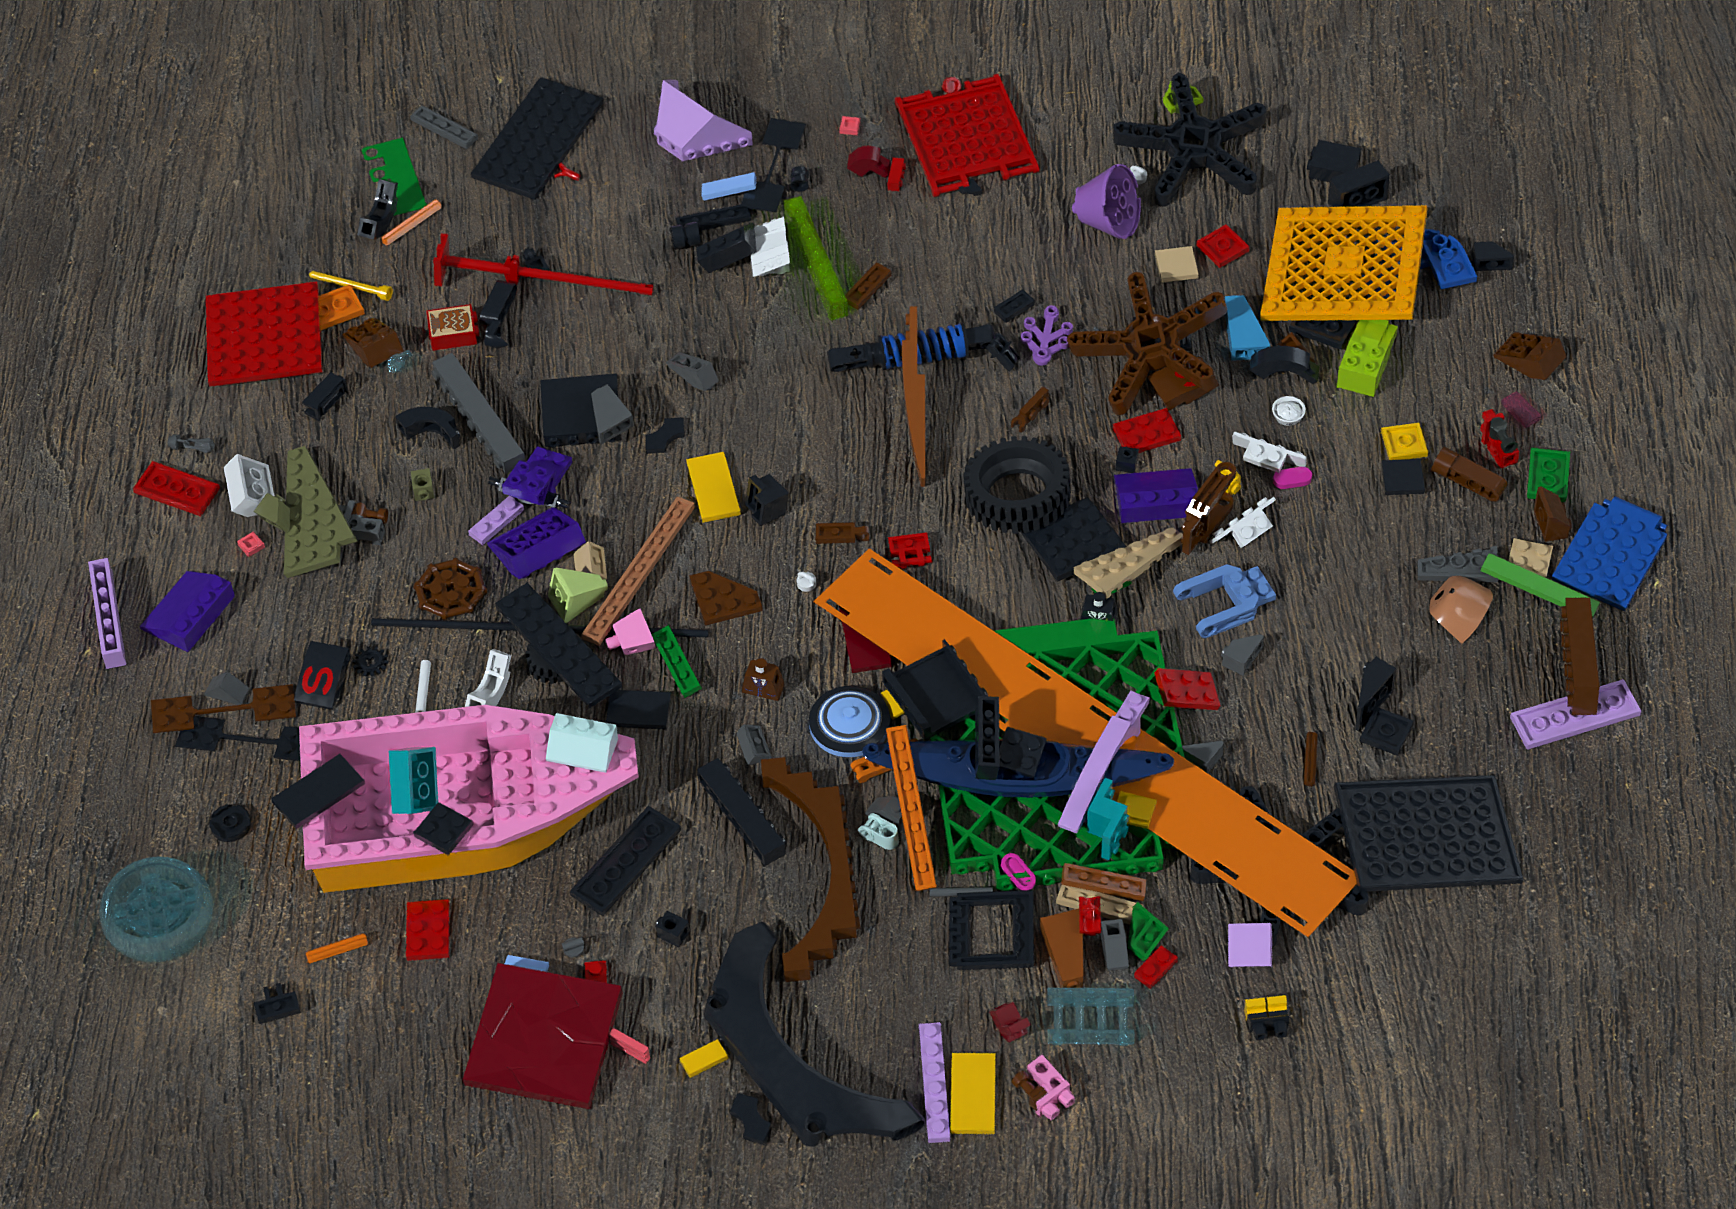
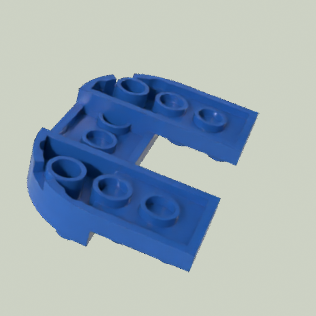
[1361,229,1477,299]

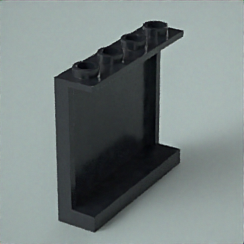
[540,373,622,447]
[882,639,988,741]

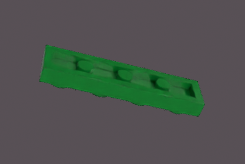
[651,625,702,698]

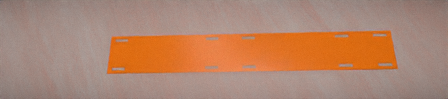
[813,548,1357,937]

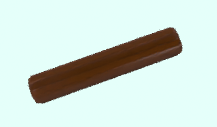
[1304,732,1318,787]

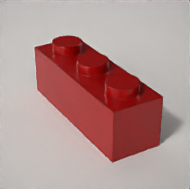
[888,157,906,191]

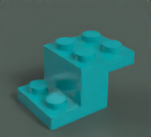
[1087,778,1129,860]

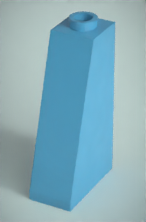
[1225,295,1270,361]

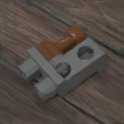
[339,500,389,545]

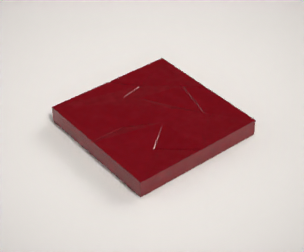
[463,963,623,1109]

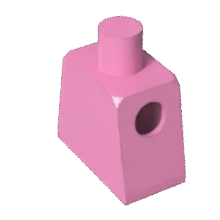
[605,609,656,655]

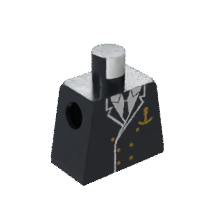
[1079,592,1118,628]

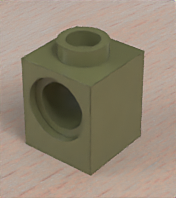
[410,468,435,501]

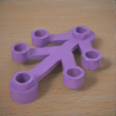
[1021,305,1073,366]

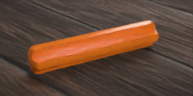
[306,933,368,963]

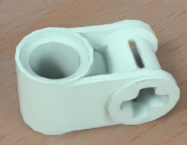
[858,813,899,850]

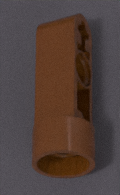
[1431,446,1508,502]

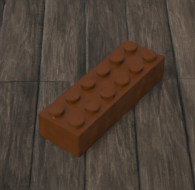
[1560,597,1600,715]

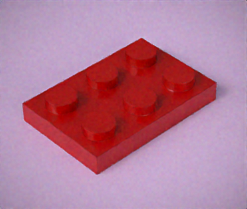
[1113,408,1181,453]
[1154,668,1221,710]
[406,899,450,961]

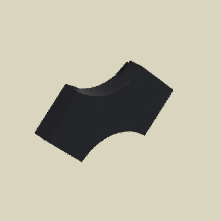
[645,417,684,454]
[730,1093,771,1145]

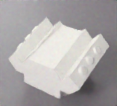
[750,217,790,277]

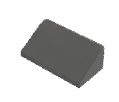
[737,724,772,765]

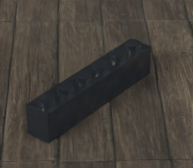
[697,758,787,866]

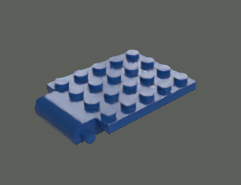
[1552,496,1667,612]

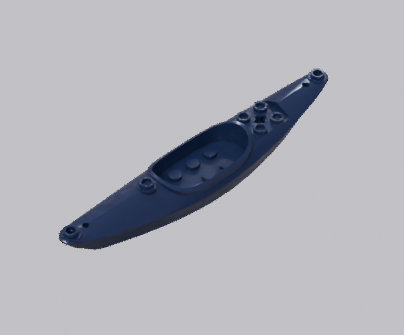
[862,739,1174,798]

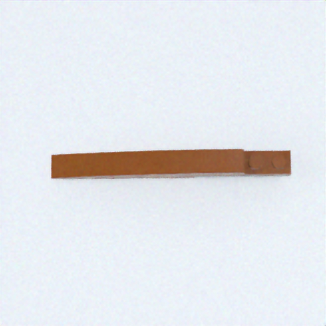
[902,306,925,487]

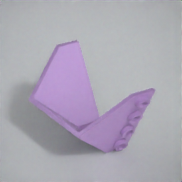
[654,79,753,161]

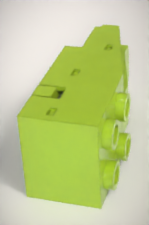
[1337,320,1398,397]

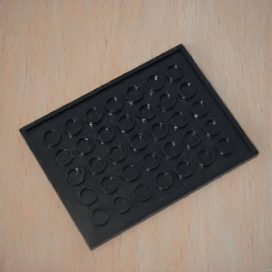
[1333,775,1524,892]

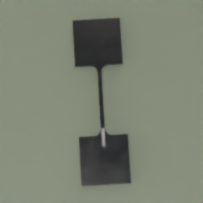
[740,118,806,213]
[175,716,300,761]

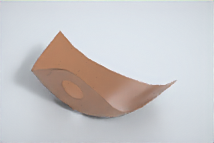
[1430,576,1493,644]

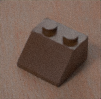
[1533,487,1572,542]

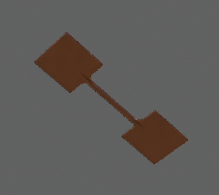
[151,684,296,734]

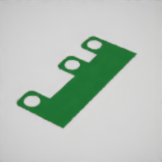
[362,137,426,216]

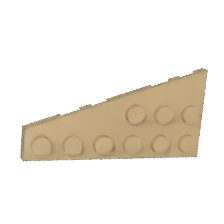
[1074,527,1183,599]

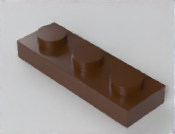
[843,262,892,310]

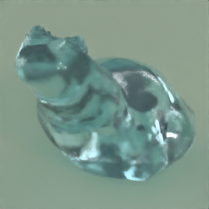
[387,350,412,373]

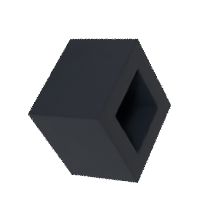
[1116,446,1139,473]

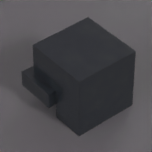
[745,474,789,526]

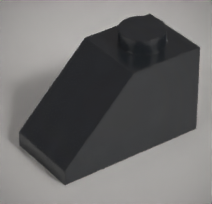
[1472,241,1514,271]

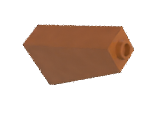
[1040,908,1083,993]

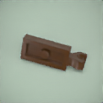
[1011,386,1049,433]
[815,522,870,544]

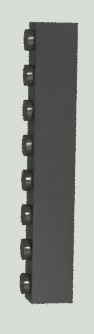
[431,353,525,474]

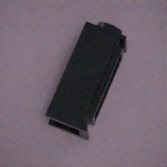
[302,372,348,422]

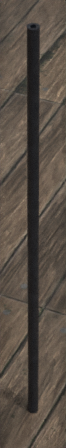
[371,618,709,638]

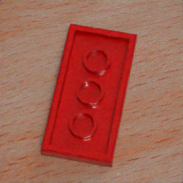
[133,461,220,517]

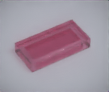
[1501,391,1541,428]

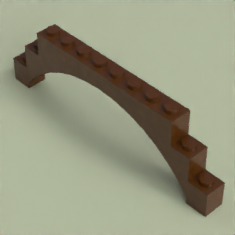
[761,757,860,982]

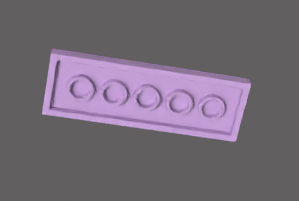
[1510,679,1641,750]

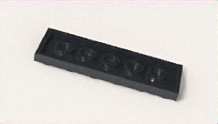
[570,805,681,916]

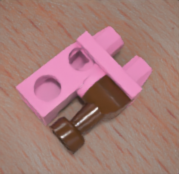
[1011,1055,1075,1121]

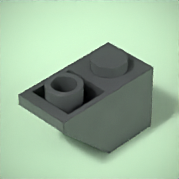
[1101,919,1129,971]

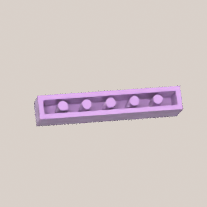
[88,558,126,669]

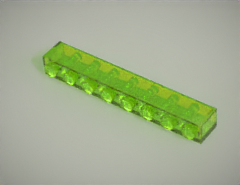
[784,196,848,321]

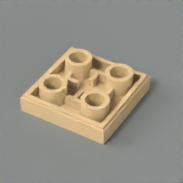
[1155,246,1198,283]

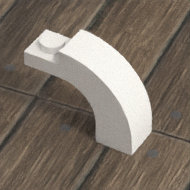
[465,649,512,707]

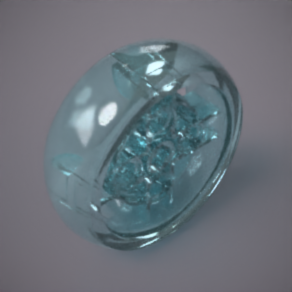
[99,857,213,963]

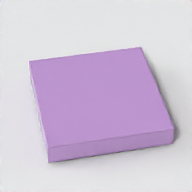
[1228,923,1272,967]

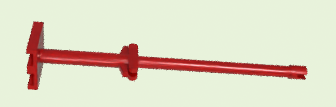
[433,233,654,296]

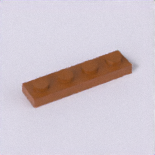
[1061,863,1146,901]

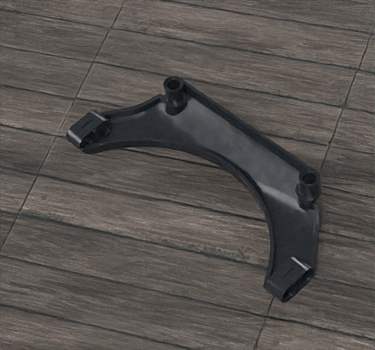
[703,922,926,1147]

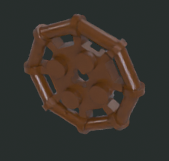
[413,557,487,620]

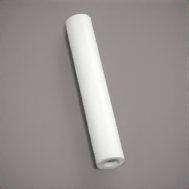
[415,660,431,713]

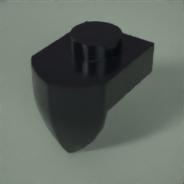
[484,319,508,349]

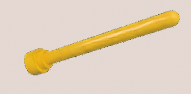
[309,271,393,301]

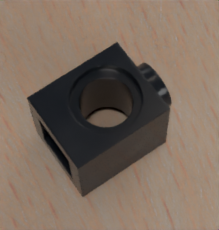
[655,911,690,948]

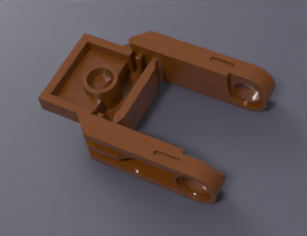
[1181,462,1236,555]

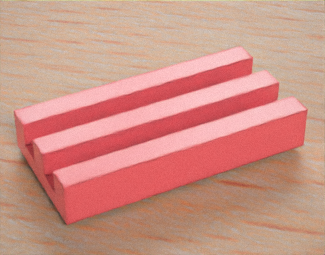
[609,1028,650,1064]

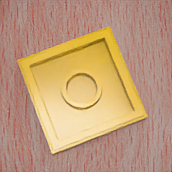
[1381,423,1428,460]

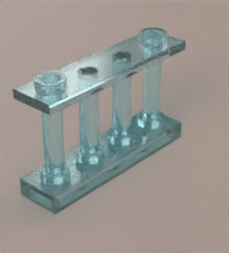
[1047,988,1135,1046]

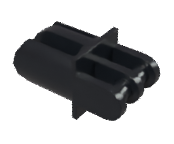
[987,333,1020,371]

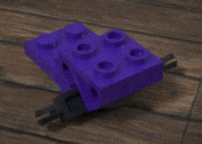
[488,446,572,509]

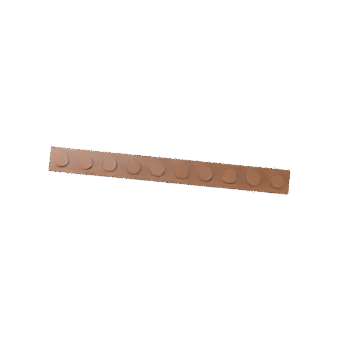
[582,497,695,646]

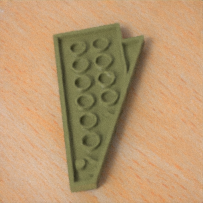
[284,446,357,578]

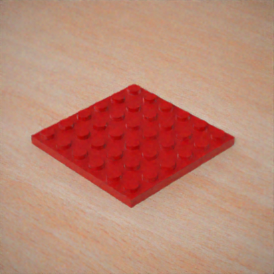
[206,281,323,387]

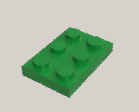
[1527,448,1570,502]

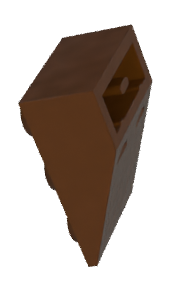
[342,318,403,368]
[1493,332,1566,380]

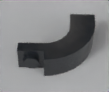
[357,178,398,240]
[1249,346,1320,384]
[395,407,460,449]

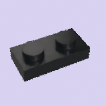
[994,289,1035,323]

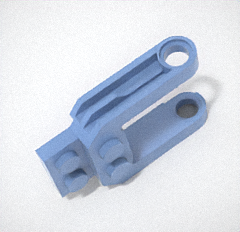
[1173,564,1276,638]

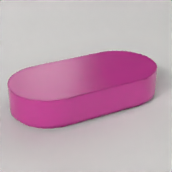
[1273,467,1312,489]
[1001,853,1036,891]

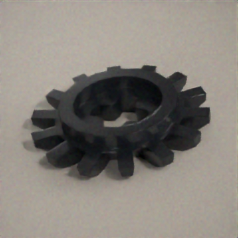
[352,646,389,677]

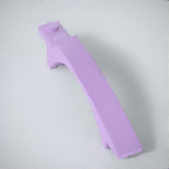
[1058,691,1149,834]

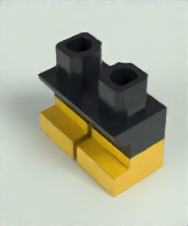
[1244,995,1289,1040]

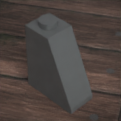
[591,384,634,445]

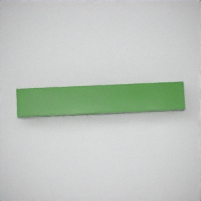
[1480,553,1600,618]

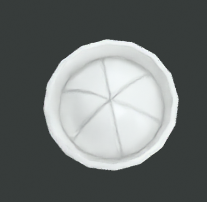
[1272,396,1306,426]

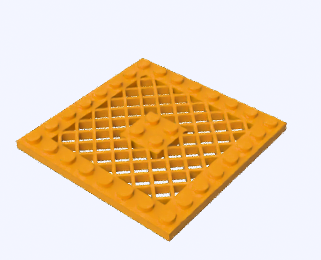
[1260,205,1428,321]

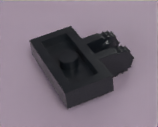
[253,983,301,1024]

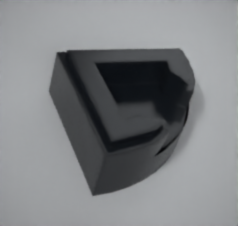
[958,178,982,196]

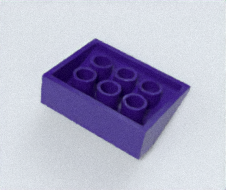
[1114,468,1198,523]
[487,507,586,579]
[140,571,235,652]

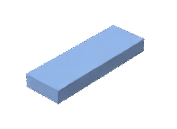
[702,172,756,201]

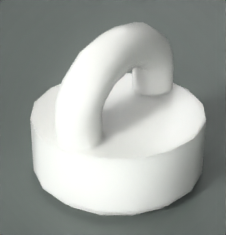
[1130,166,1147,185]
[797,572,816,592]

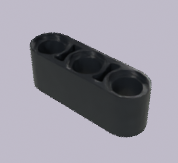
[480,280,517,325]

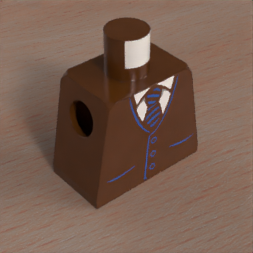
[742,658,784,701]

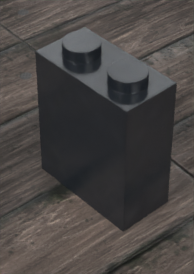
[1307,140,1362,182]

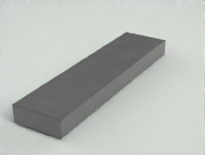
[410,105,478,149]

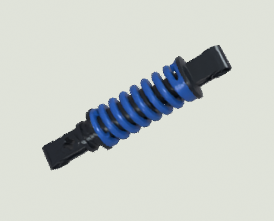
[827,322,995,372]

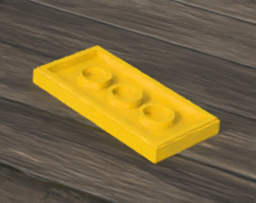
[686,452,741,523]
[951,1053,995,1134]

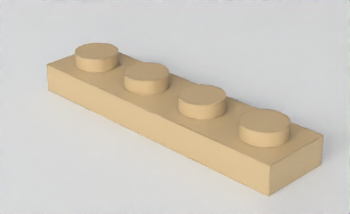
[1056,885,1144,924]

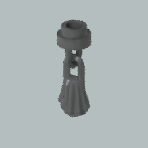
[168,434,215,453]

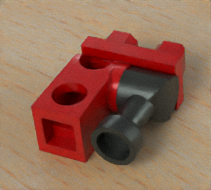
[1480,409,1519,469]

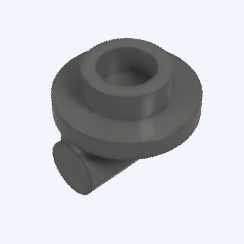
[561,937,584,957]

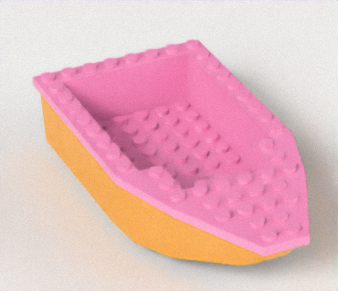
[299,705,639,893]

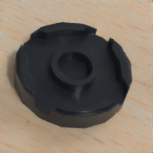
[209,804,251,842]

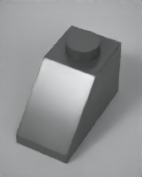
[1221,634,1264,676]
[865,796,904,834]

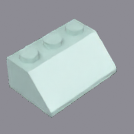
[546,713,618,773]

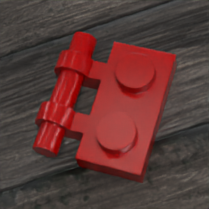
[888,532,932,569]

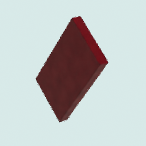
[839,606,892,673]

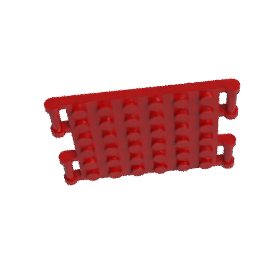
[895,74,1039,197]

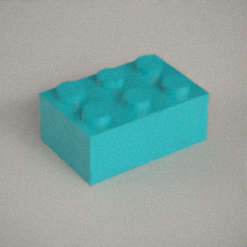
[389,747,438,814]

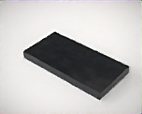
[271,754,365,829]

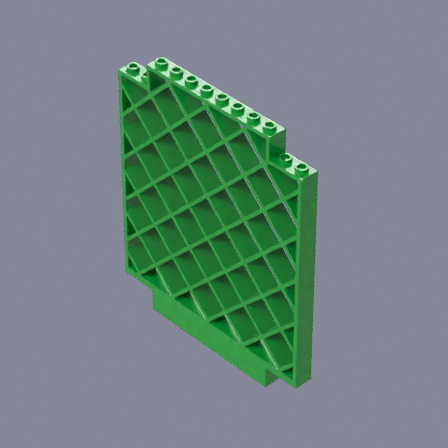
[929,618,1185,891]

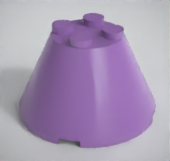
[1072,164,1141,239]

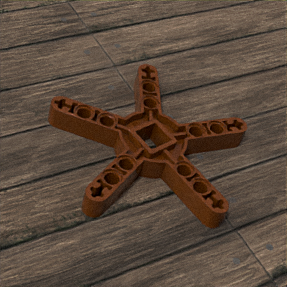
[1067,272,1227,415]

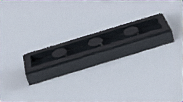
[675,204,751,231]

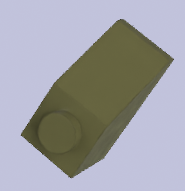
[254,493,290,533]

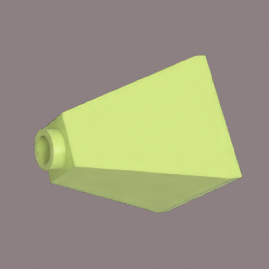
[548,568,608,623]

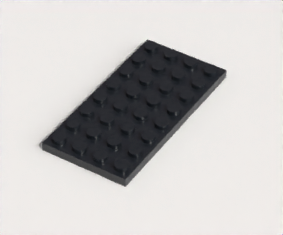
[471,77,604,200]

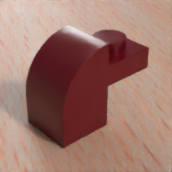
[847,146,891,178]
[989,1002,1030,1043]

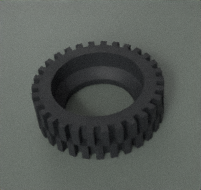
[963,436,1071,534]

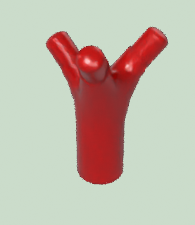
[554,163,580,181]

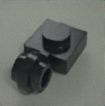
[522,248,550,279]

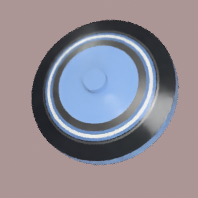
[809,686,891,757]

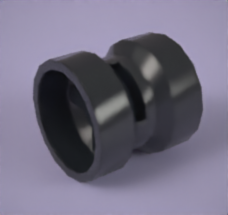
[790,166,809,192]

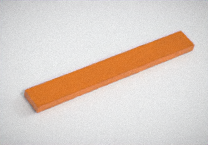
[886,725,937,892]

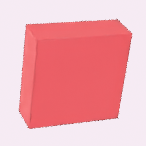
[840,116,860,135]
[237,532,265,557]

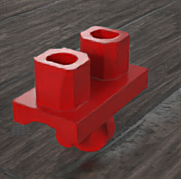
[1079,896,1101,936]

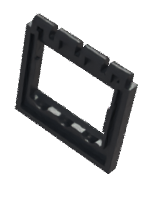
[949,890,1034,970]

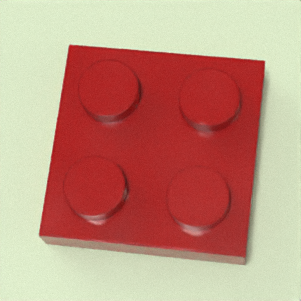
[1197,224,1249,268]

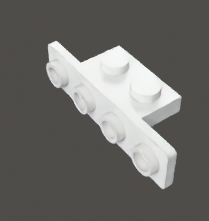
[1232,432,1307,473]
[1209,497,1276,548]

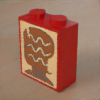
[426,304,480,351]

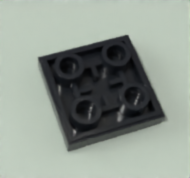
[1381,459,1425,495]

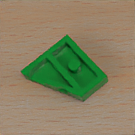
[1127,902,1169,961]

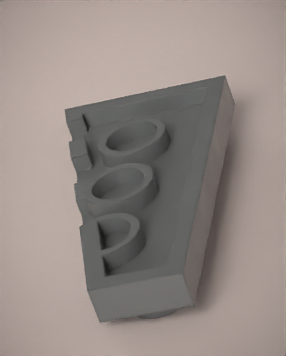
[1417,546,1498,582]

